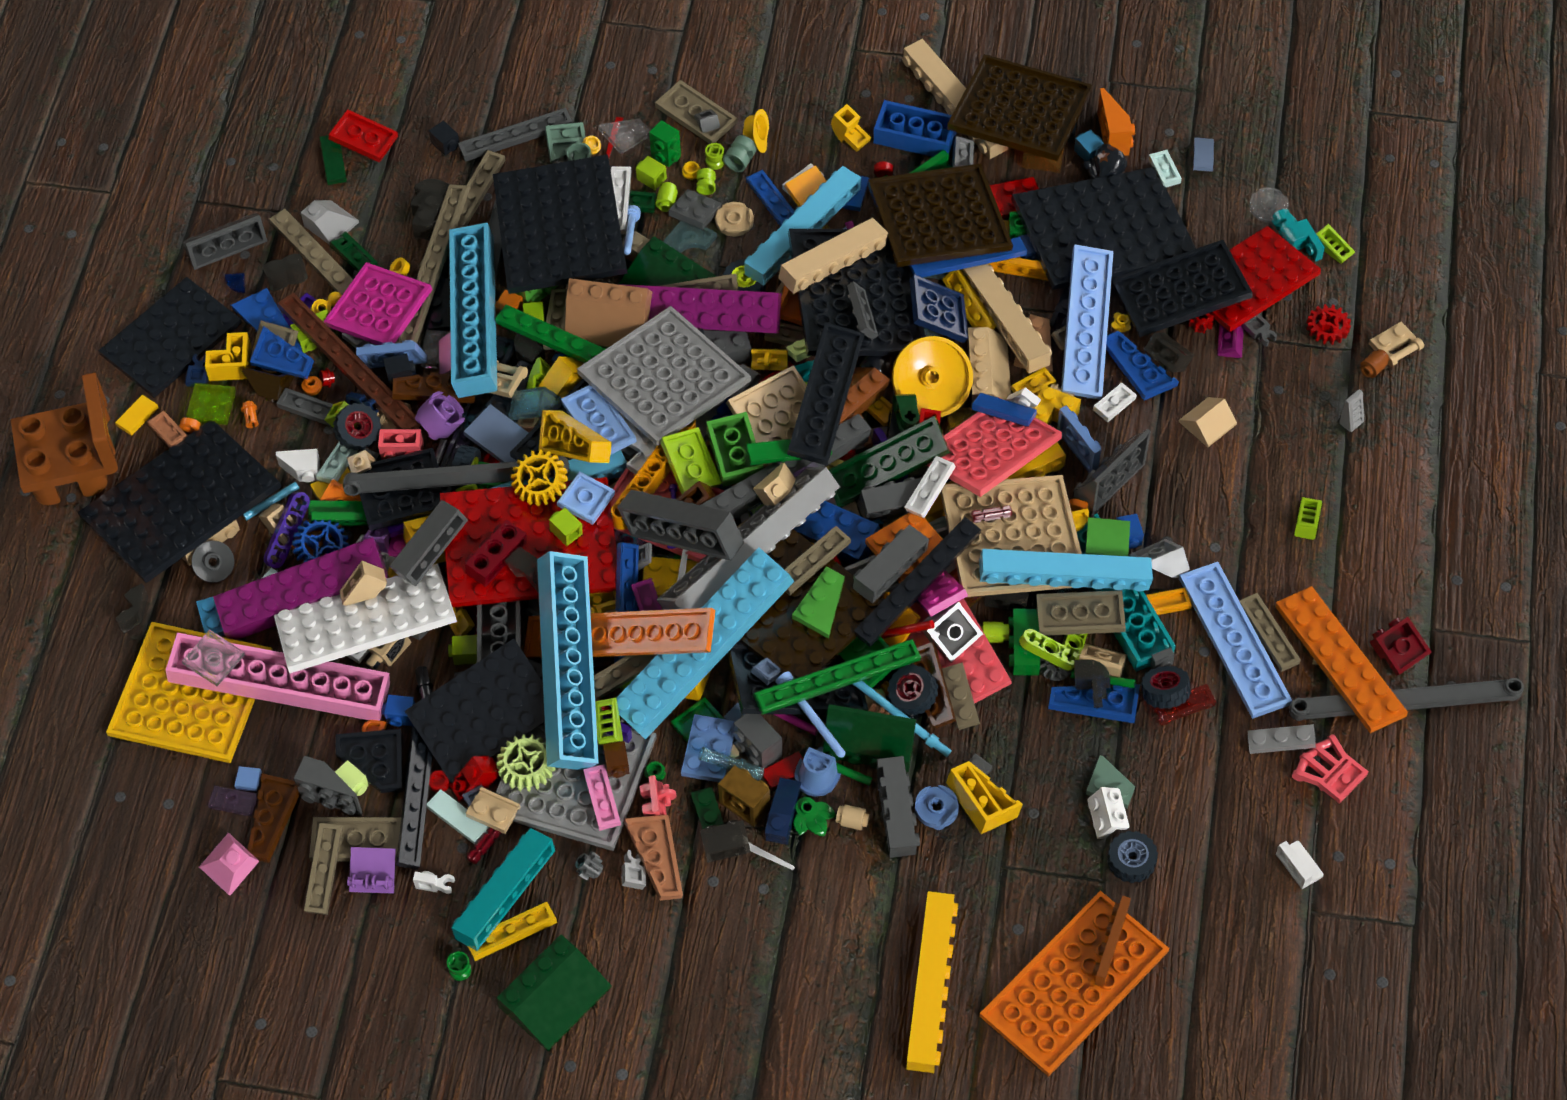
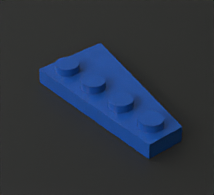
[1106,331,1179,401]
[1048,684,1140,723]

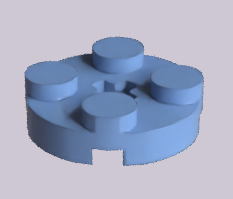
[915,785,959,830]

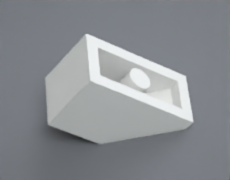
[276,449,320,482]

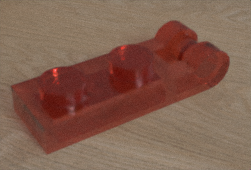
[1151,684,1216,726]

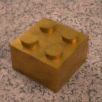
[718,765,770,827]

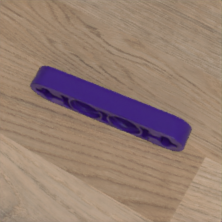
[264,492,310,568]

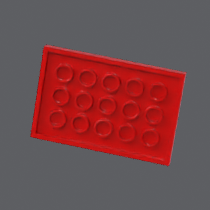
[1209,226,1321,332]

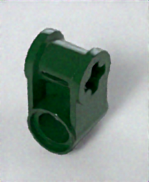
[893,394,919,432]

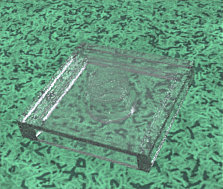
[182,630,245,686]

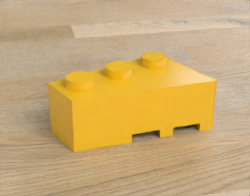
[946,761,1023,834]

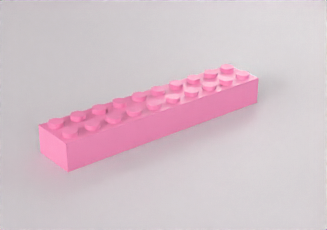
[166,633,390,721]

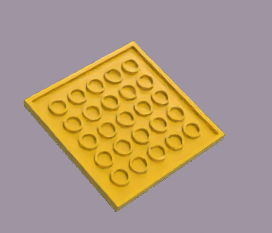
[106,622,273,763]

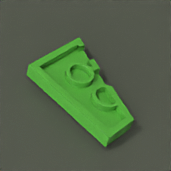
[792,566,845,639]

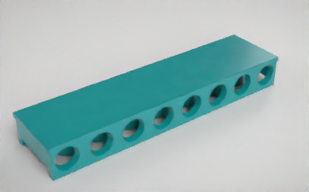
[1077,513,1176,672]

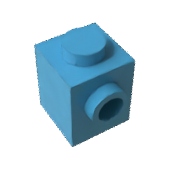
[1074,129,1104,161]

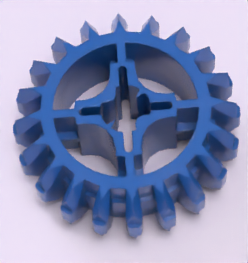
[292,520,349,563]

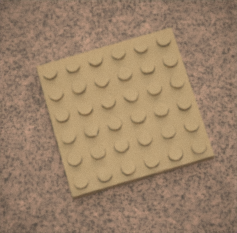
[940,475,1082,597]

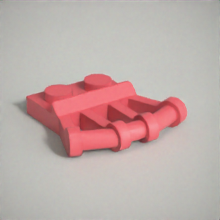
[1292,734,1369,804]

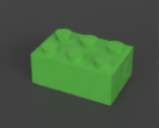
[706,412,763,487]

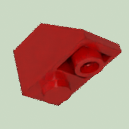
[449,756,499,802]

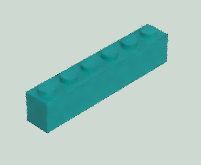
[452,828,555,951]

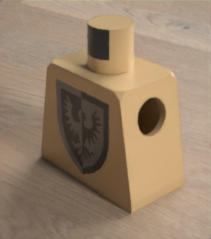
[365,637,411,670]

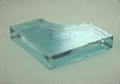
[663,221,717,253]

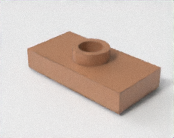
[147,410,187,448]

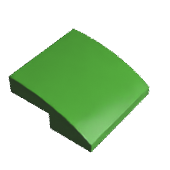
[1085,517,1130,556]

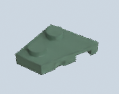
[545,122,586,163]
[1086,755,1135,809]

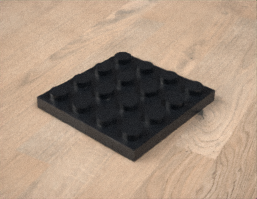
[359,448,446,531]

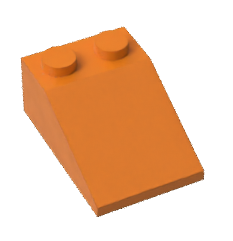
[1097,88,1135,156]

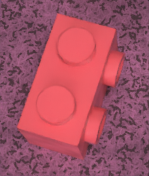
[378,429,424,460]

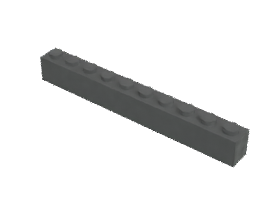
[701,414,871,519]

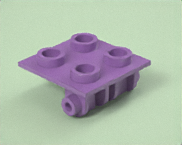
[347,847,396,894]

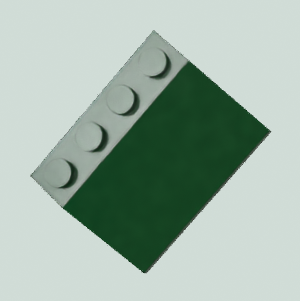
[618,236,717,286]
[823,704,916,772]
[497,935,612,1051]

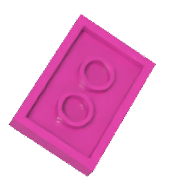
[916,570,968,617]

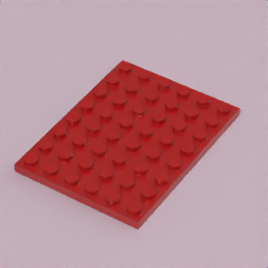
[440,477,617,607]

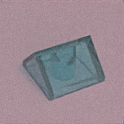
[508,387,562,420]

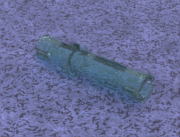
[698,747,764,781]

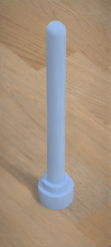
[623,205,641,255]
[775,671,845,758]

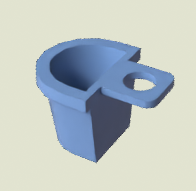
[795,747,841,797]

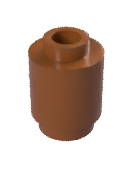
[1360,349,1389,378]

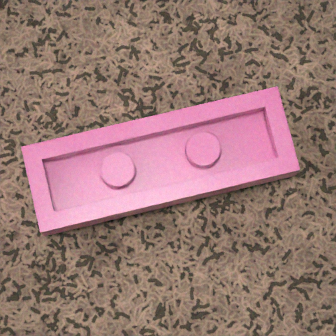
[583,764,621,831]

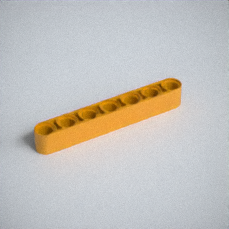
[611,420,696,530]

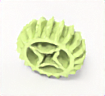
[496,734,556,792]

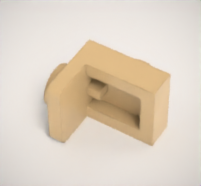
[347,450,376,474]

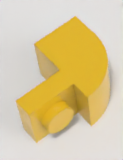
[831,104,871,152]

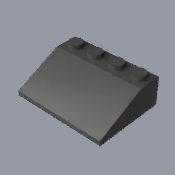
[1073,429,1151,516]

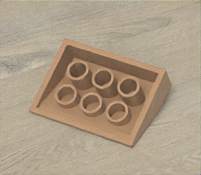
[565,278,652,347]

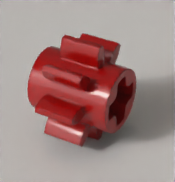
[1189,313,1214,334]

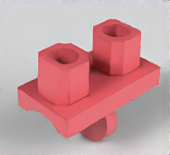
[640,775,677,817]

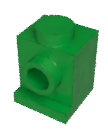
[1009,212,1027,239]

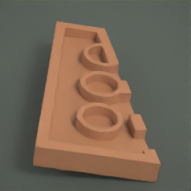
[624,815,683,901]

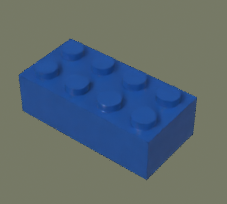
[873,100,957,157]
[793,501,880,565]

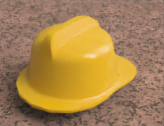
[743,109,769,153]

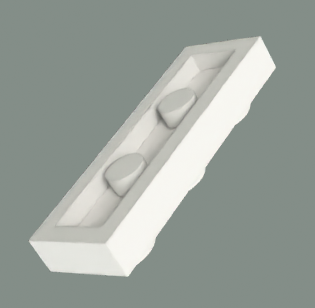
[904,456,956,518]

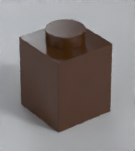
[603,741,630,778]

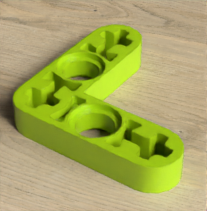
[1019,629,1087,670]

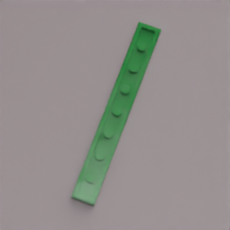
[753,639,921,715]

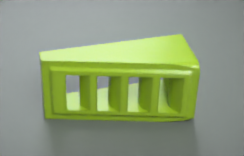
[1316,224,1355,264]
[1294,497,1322,540]
[595,698,623,745]

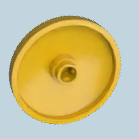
[892,336,973,417]

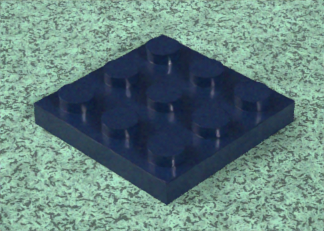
[910,275,969,343]

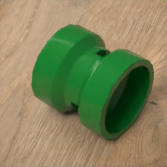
[447,951,472,981]

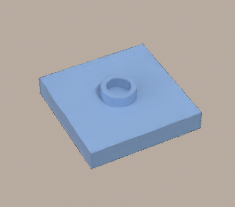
[557,471,615,525]

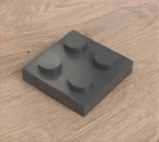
[669,189,722,230]

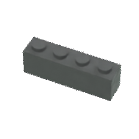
[389,500,468,586]
[853,524,929,604]

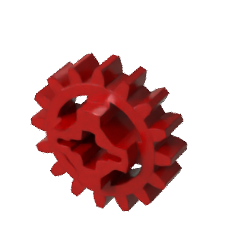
[1306,304,1351,345]

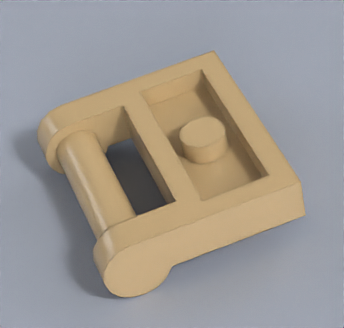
[1369,322,1424,367]
[490,360,528,398]

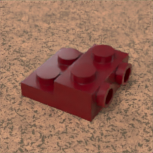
[1369,617,1432,676]

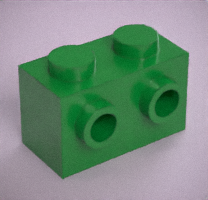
[649,120,681,167]

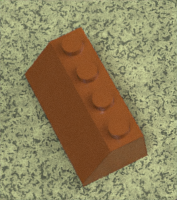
[839,367,890,425]

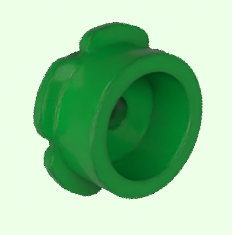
[644,761,666,781]

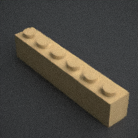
[778,218,888,294]

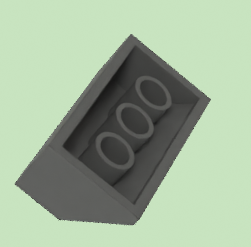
[182,213,267,270]

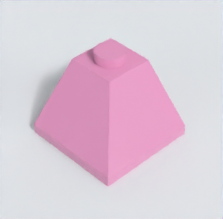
[199,833,259,895]

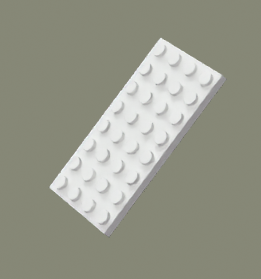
[274,563,457,674]

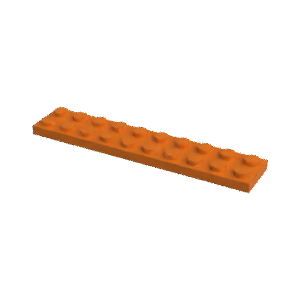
[524,608,715,659]

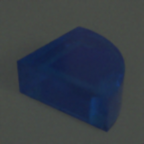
[224,273,245,293]

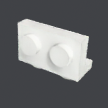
[1087,787,1129,839]

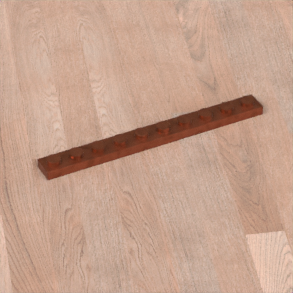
[278,292,421,429]

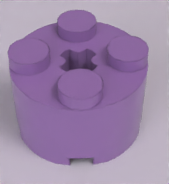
[415,391,465,440]

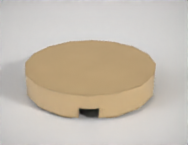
[715,202,754,237]

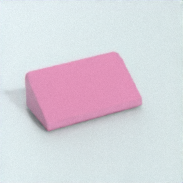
[439,332,451,374]

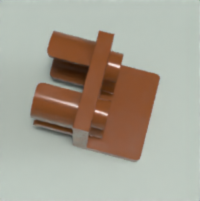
[10,372,118,505]

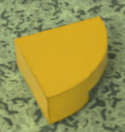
[1072,508,1089,532]

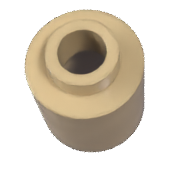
[836,804,869,830]

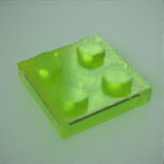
[186,383,236,425]

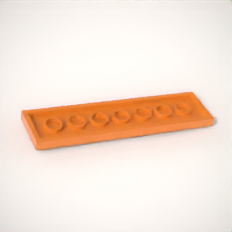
[1275,586,1408,733]

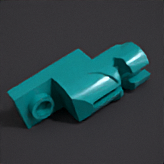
[1271,209,1325,262]

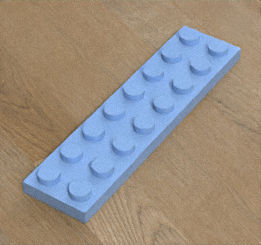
[1061,244,1113,400]
[1179,562,1292,719]

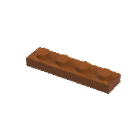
[1092,896,1131,987]

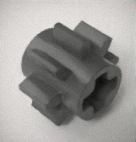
[575,851,603,881]

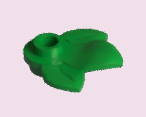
[793,797,836,837]

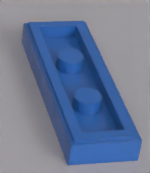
[972,393,1037,427]

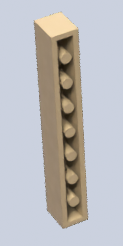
[903,39,1008,160]
[961,264,1052,373]

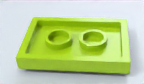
[660,427,722,494]

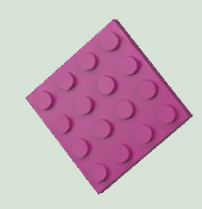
[323,262,433,345]

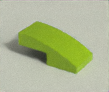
[526,357,551,405]

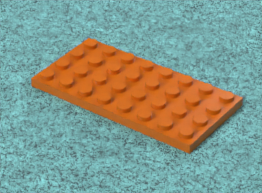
[980,890,1169,1077]

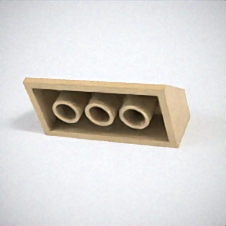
[967,327,1011,408]

